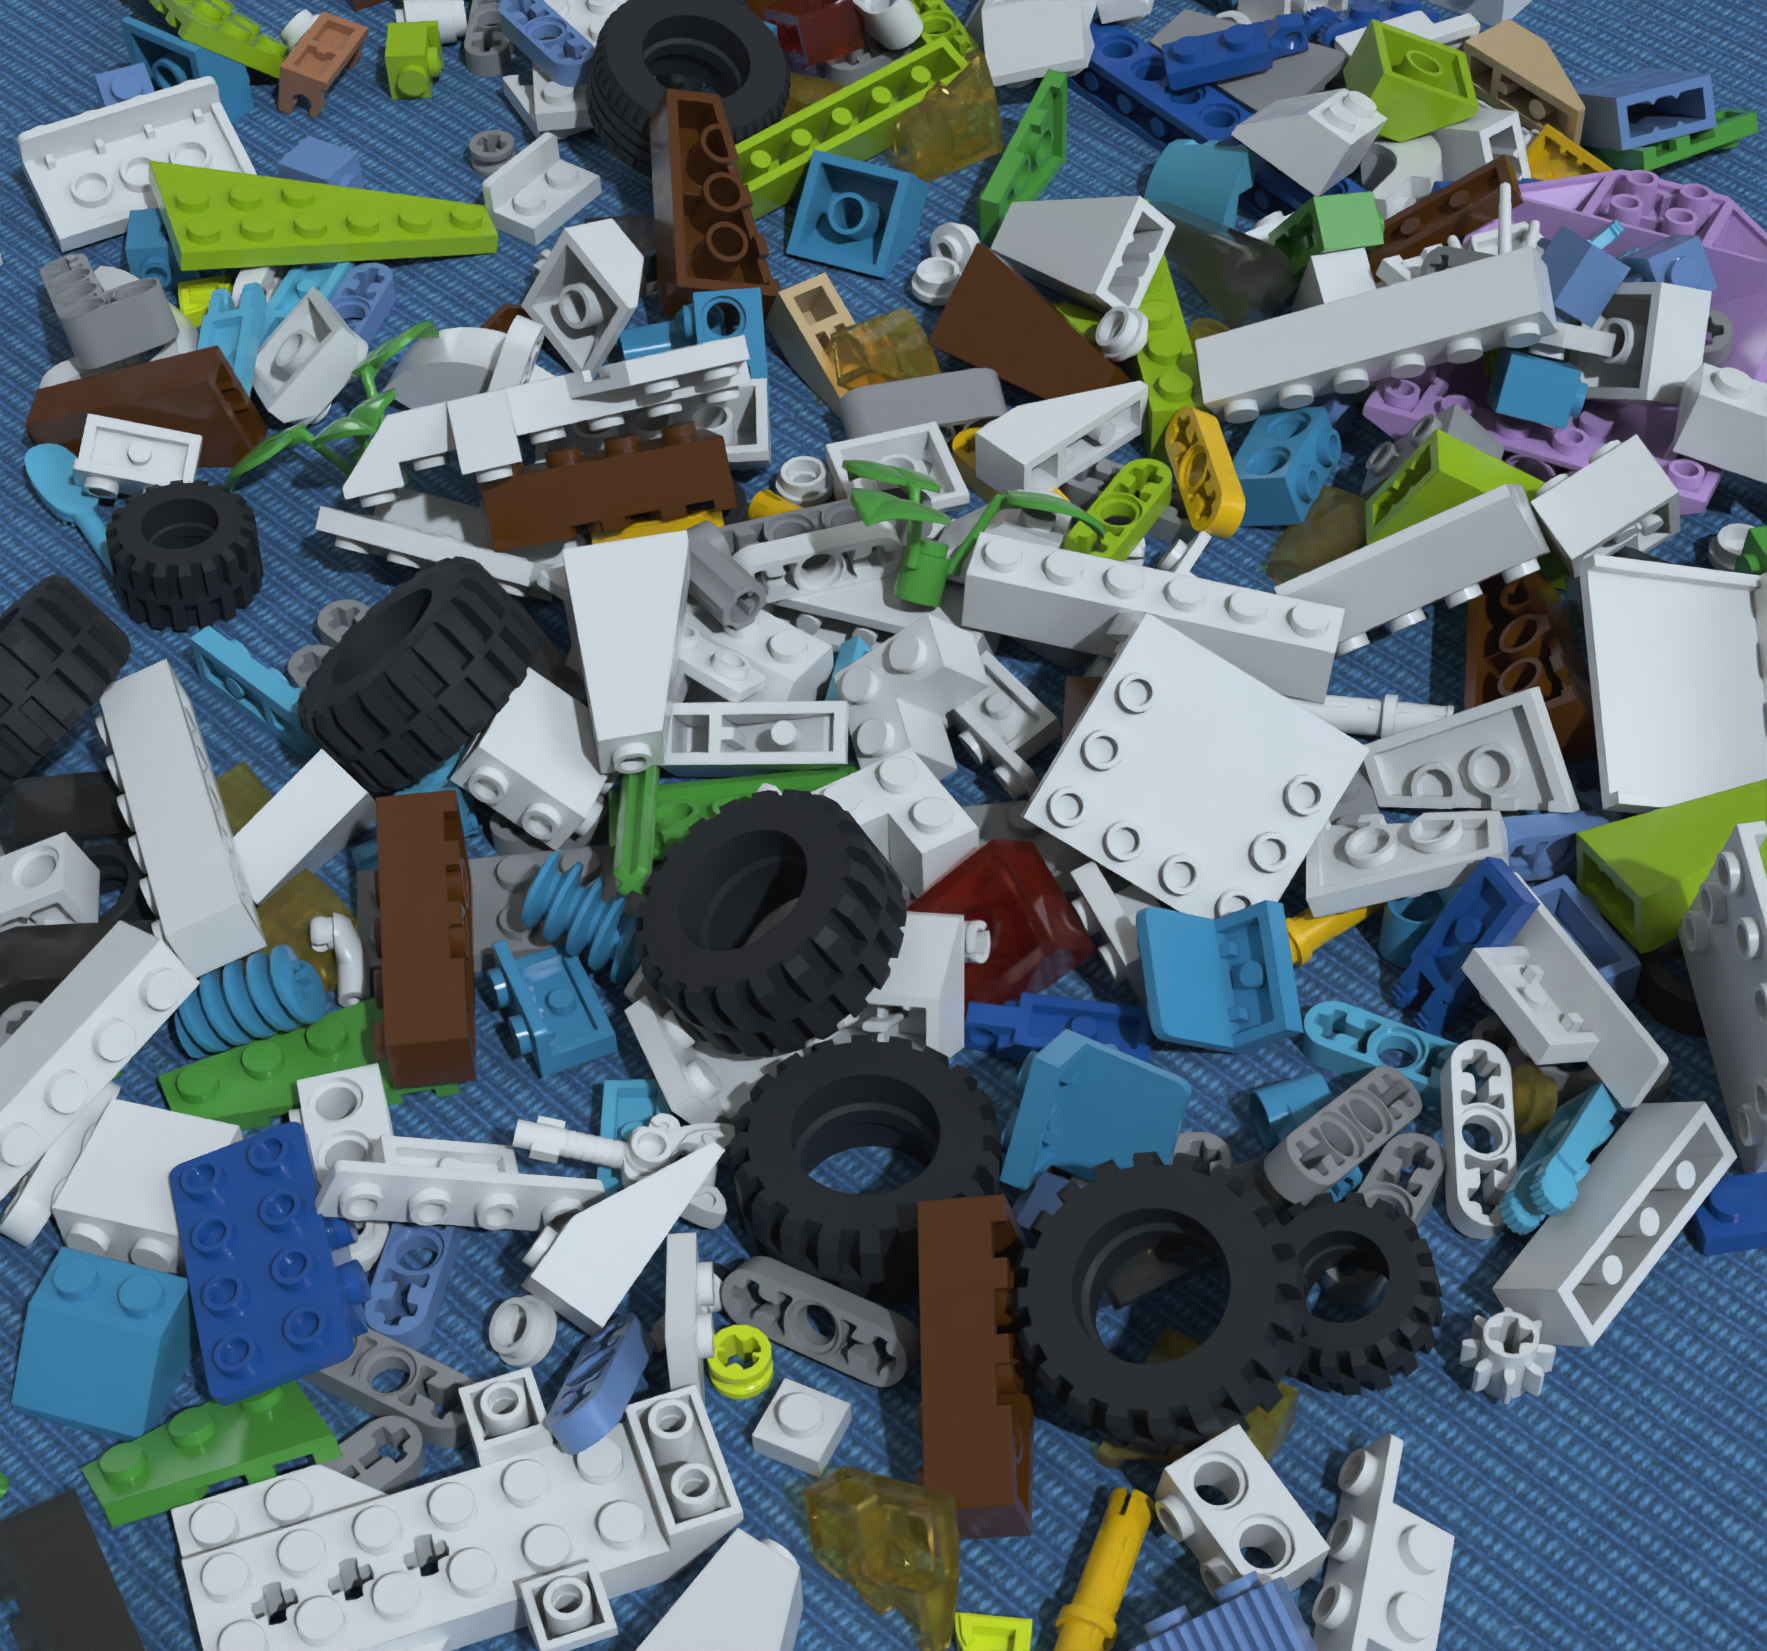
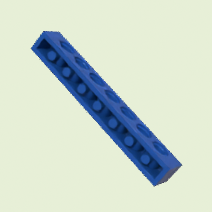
[1067,17,1368,220]

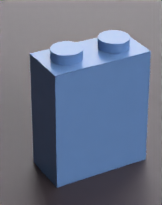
[1573,68,1717,151]

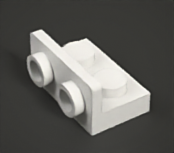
[482,132,602,246]

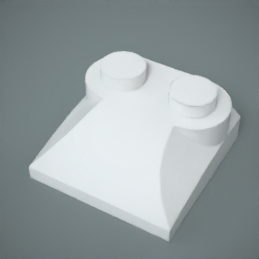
[252,286,368,426]
[826,421,970,513]

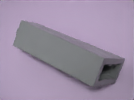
[1149,9,1349,115]

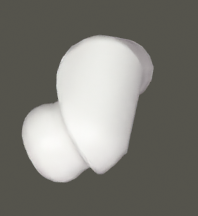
[310,912,371,1007]

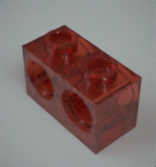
[762,0,865,67]

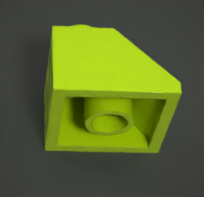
[1343,19,1479,143]

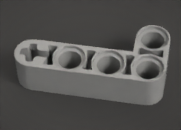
[39,254,179,370]

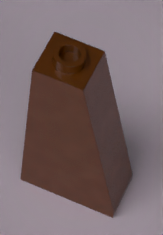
[927,243,1135,401]
[25,345,268,468]

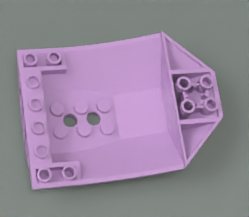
[1362,169,1767,515]

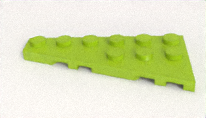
[148,0,288,79]
[149,160,499,271]

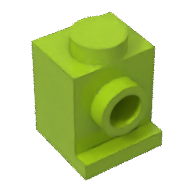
[385,20,444,100]

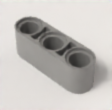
[839,368,1007,448]

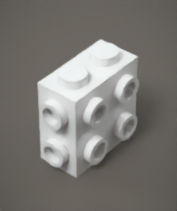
[450,667,621,850]
[51,1098,243,1276]

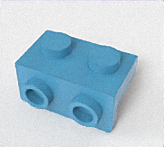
[486,939,618,1078]

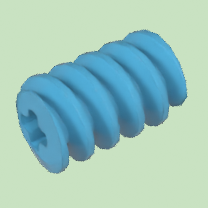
[520,849,642,985]
[174,944,327,1059]

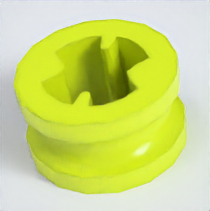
[707,1325,773,1400]

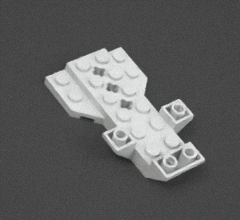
[964,0,1154,88]
[342,335,751,508]
[170,1366,744,1651]

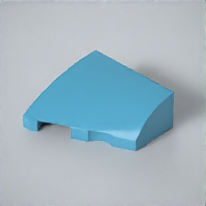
[1144,139,1258,242]

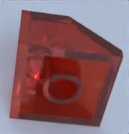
[906,838,1097,1024]

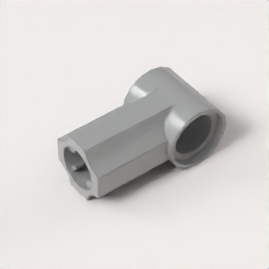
[686,521,766,631]

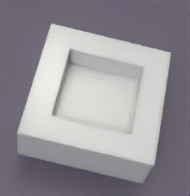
[752,1378,852,1478]

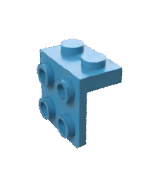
[1136,900,1304,1055]
[1000,1029,1192,1191]

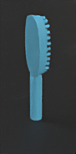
[24,443,113,577]

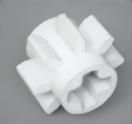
[1459,1307,1556,1404]

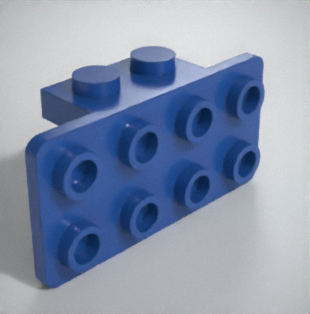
[170,1122,372,1406]

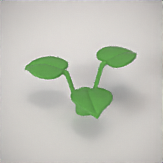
[224,320,439,493]
[841,460,1106,607]

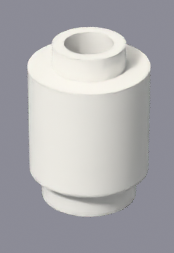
[395,0,467,44]

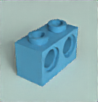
[683,287,770,401]
[1486,347,1588,430]
[1232,406,1341,527]

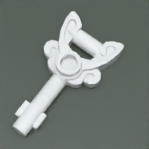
[512,1113,735,1229]

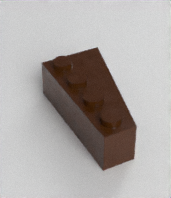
[649,88,781,323]
[474,421,738,552]
[1464,570,1597,765]
[373,790,477,1089]
[915,1194,1035,1541]

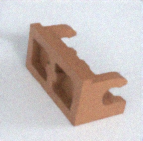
[278,11,369,119]

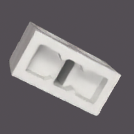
[0,832,100,966]
[289,1063,394,1186]
[1154,1424,1330,1599]

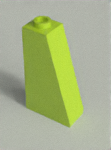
[1365,428,1615,593]
[1576,779,1767,954]

